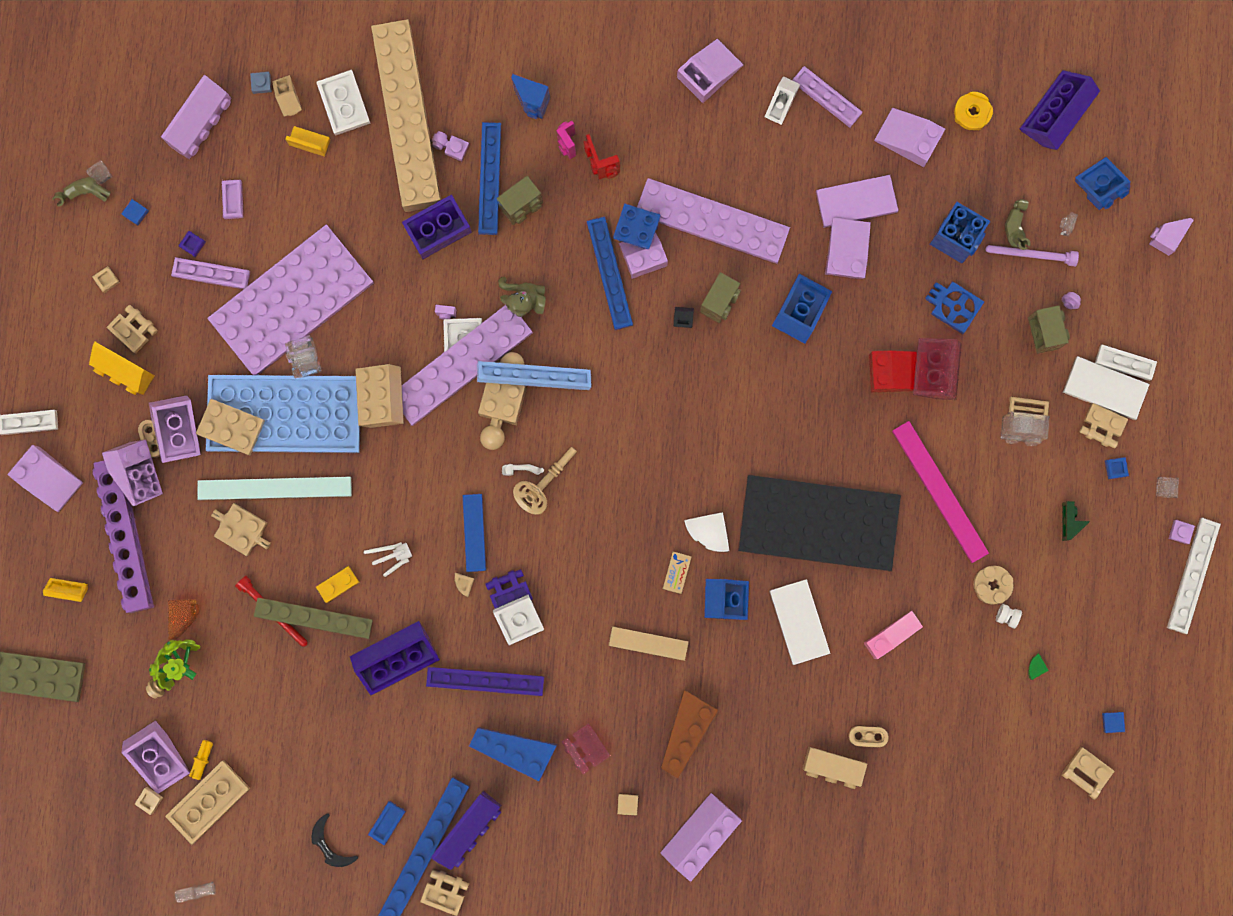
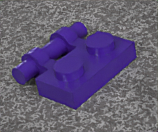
[485,569,533,609]

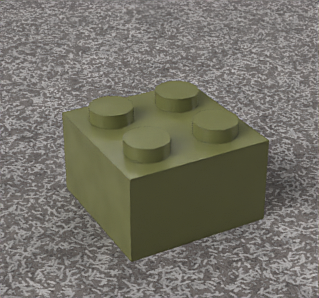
[497,176,543,225]
[700,272,741,323]
[1028,305,1070,354]

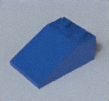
[772,274,832,343]

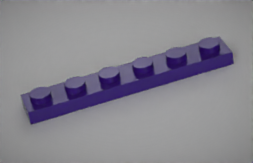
[426,667,544,696]

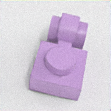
[431,131,469,161]

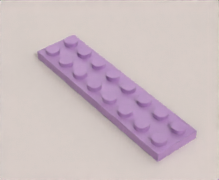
[637,178,790,264]
[402,305,533,426]

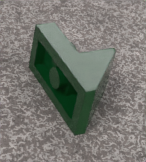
[1062,501,1090,541]

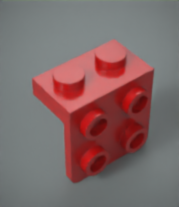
[583,134,620,180]

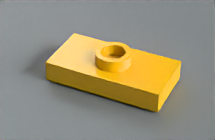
[43,578,88,602]

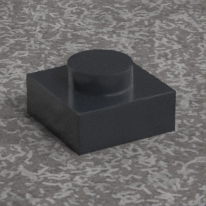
[673,307,694,328]

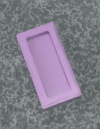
[222,180,243,219]

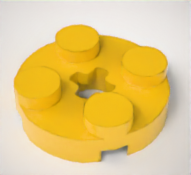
[954,92,993,130]

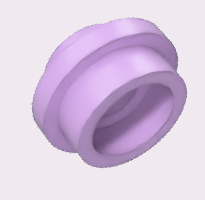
[1062,292,1081,309]

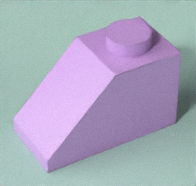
[1149,218,1193,256]

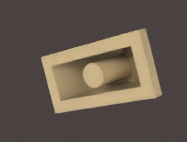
[272,75,302,116]

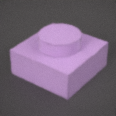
[435,305,457,320]
[1169,520,1195,545]

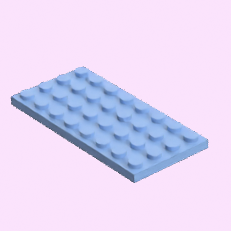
[206,375,360,453]

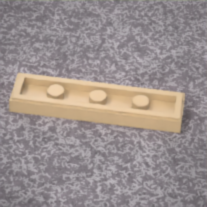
[609,627,688,661]

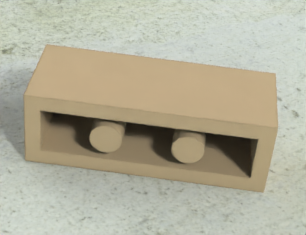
[803,746,867,789]

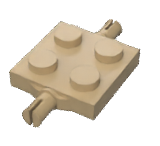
[211,503,271,556]

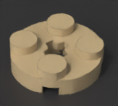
[973,566,1013,604]

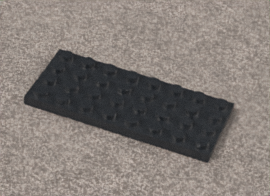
[738,475,901,572]

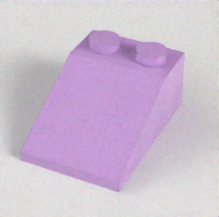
[874,108,945,167]
[825,218,871,279]
[149,396,201,463]
[7,445,83,512]
[121,721,190,794]

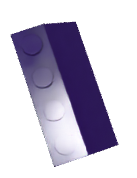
[1020,70,1100,150]
[350,621,440,695]
[430,791,502,870]

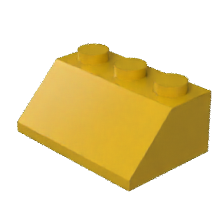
[89,342,155,395]

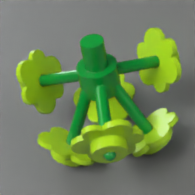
[149,640,200,691]

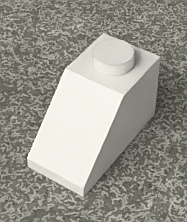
[765,77,800,125]

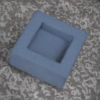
[250,72,272,94]

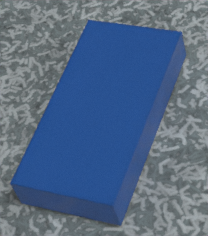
[368,801,406,845]

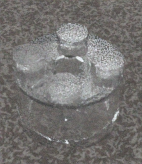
[285,335,322,379]

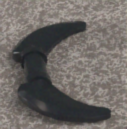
[311,814,358,867]

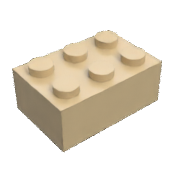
[356,364,404,428]

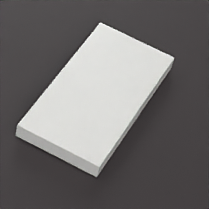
[1063,356,1149,420]
[769,579,830,665]

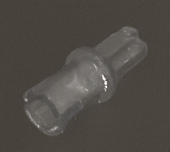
[175,882,216,902]

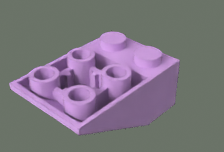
[677,39,743,103]
[102,439,163,506]

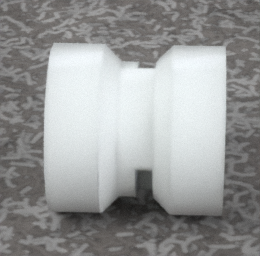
[996,604,1022,629]

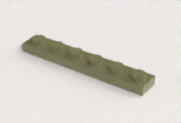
[254,598,373,639]

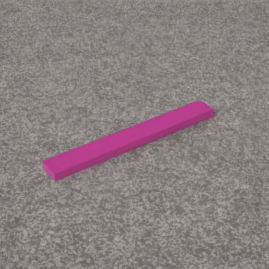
[892,421,989,563]

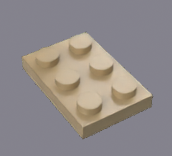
[196,399,265,456]

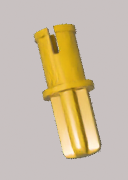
[189,740,213,780]

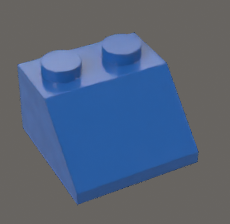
[511,74,550,119]
[704,579,749,620]

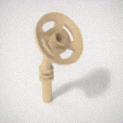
[513,447,577,514]

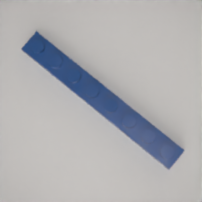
[378,777,470,916]

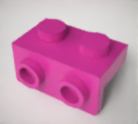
[556,121,576,159]

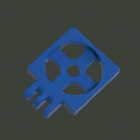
[925,281,984,334]

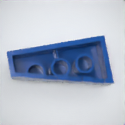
[469,727,557,781]

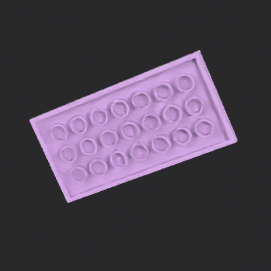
[208,224,374,375]

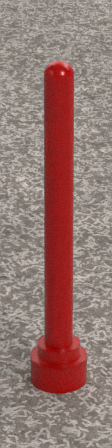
[235,576,308,647]

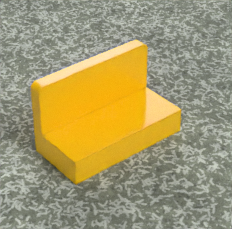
[285,126,331,157]

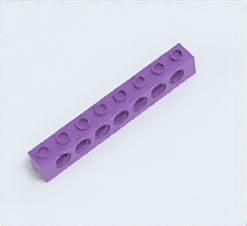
[93,461,154,613]

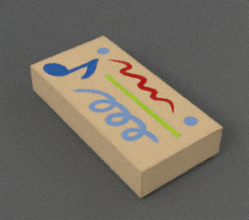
[663,552,691,594]

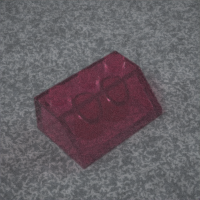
[913,338,962,400]

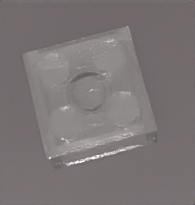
[1001,411,1050,446]

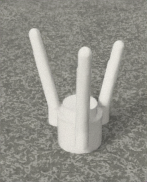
[364,542,412,577]

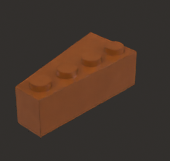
[661,690,718,778]

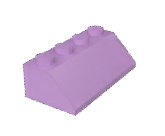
[161,75,231,159]
[660,793,742,882]

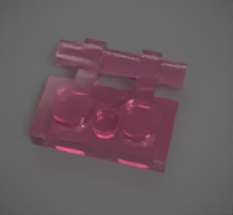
[562,723,610,774]

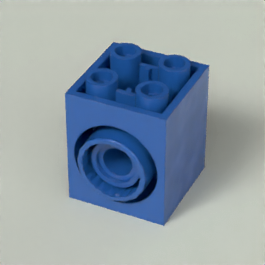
[929,202,990,263]

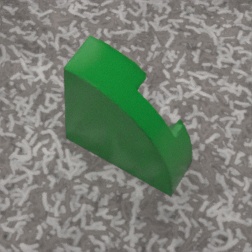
[1028,653,1049,680]

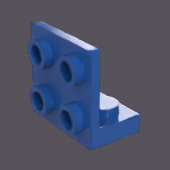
[613,203,661,249]

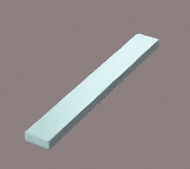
[198,477,352,500]

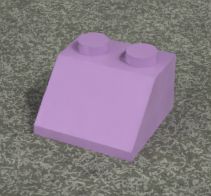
[619,233,668,279]

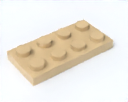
[165,760,250,845]

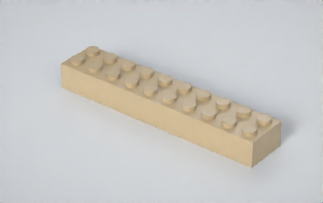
[371,19,441,212]

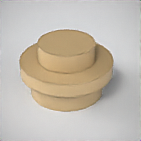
[146,680,164,699]

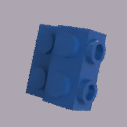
[1075,157,1131,210]

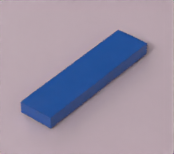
[463,494,486,572]

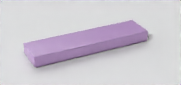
[792,66,862,128]
[171,257,250,289]

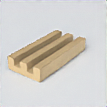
[1008,397,1049,421]

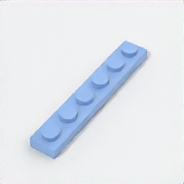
[477,361,591,390]

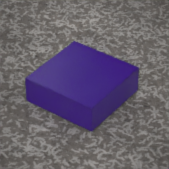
[178,231,206,257]

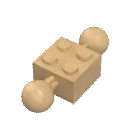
[478,352,526,450]

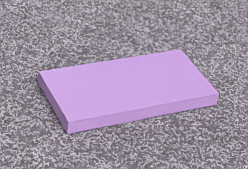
[816,175,898,228]

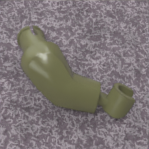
[52,177,111,206]
[1005,199,1030,250]

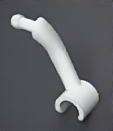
[502,464,544,476]

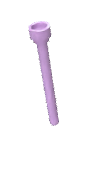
[985,245,1079,267]

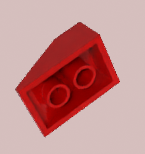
[869,350,929,393]

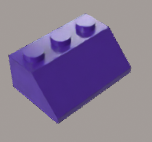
[402,194,472,259]

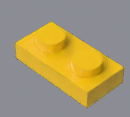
[316,566,360,603]

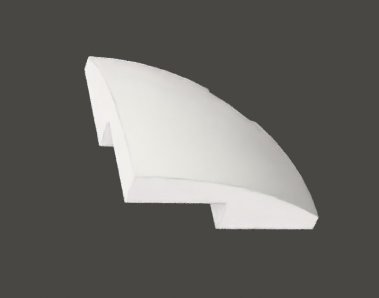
[684,512,729,552]

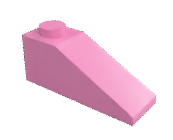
[864,611,923,659]

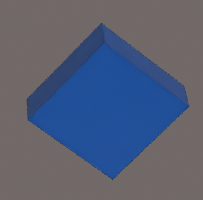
[121,199,149,226]
[1105,457,1129,480]
[1102,712,1125,733]

